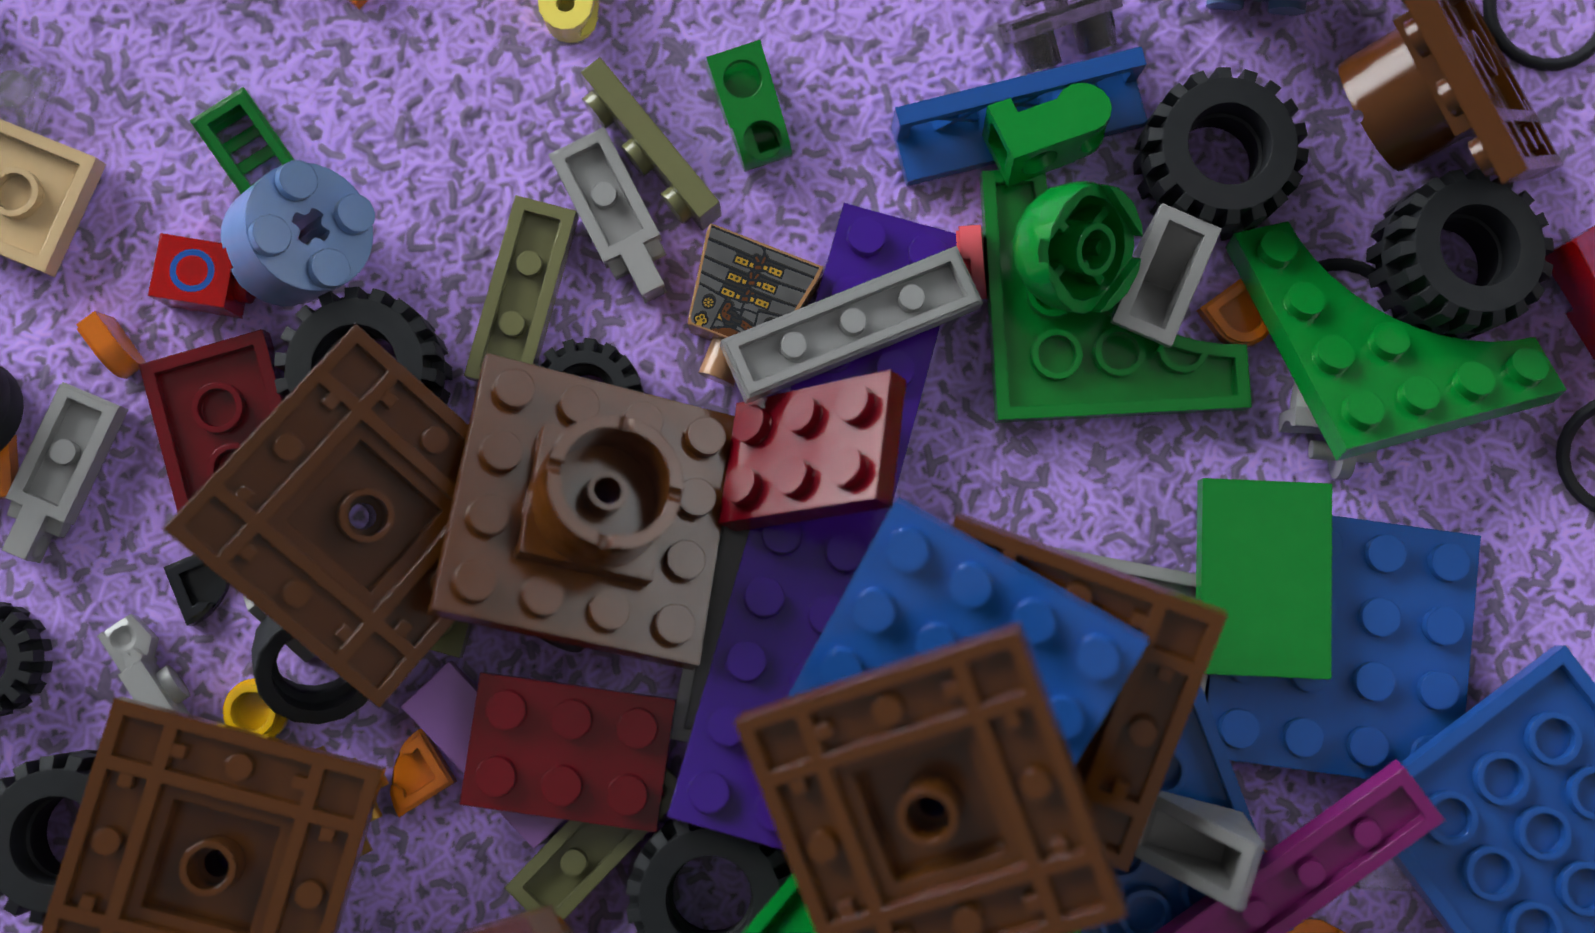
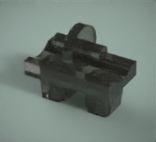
[997,0,1123,73]

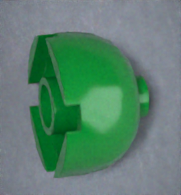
[1013,181,1143,314]

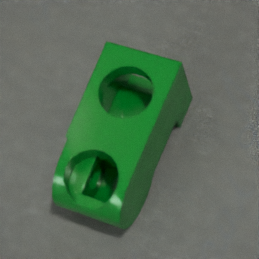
[706,40,792,172]
[982,83,1112,187]

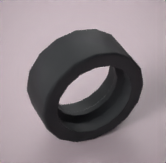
[251,616,368,724]

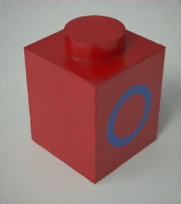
[148,233,256,319]

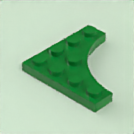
[979,170,1252,423]
[1225,221,1567,461]

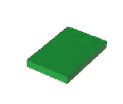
[1196,478,1332,679]

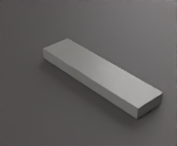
[720,246,983,404]

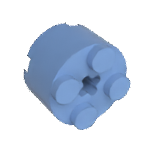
[220,160,375,307]

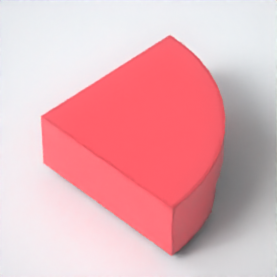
[956,225,987,299]

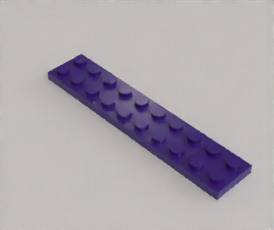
[667,203,957,851]

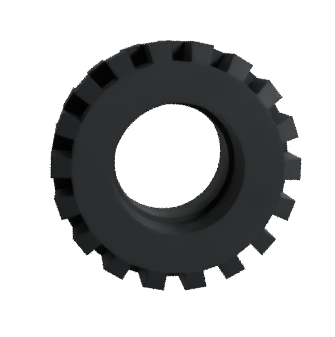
[1133,67,1309,241]
[1366,169,1554,339]
[274,287,452,405]
[0,750,98,925]
[626,819,791,933]

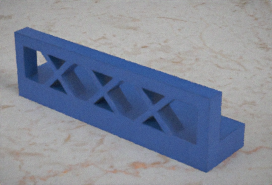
[891,46,1148,187]

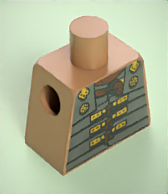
[687,223,823,387]

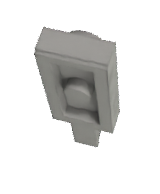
[548,127,667,303]
[2,382,128,563]
[97,614,190,715]

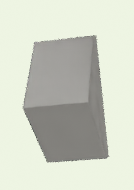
[1110,203,1222,348]
[1134,791,1265,911]

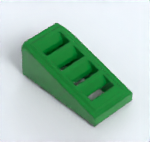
[190,87,295,194]

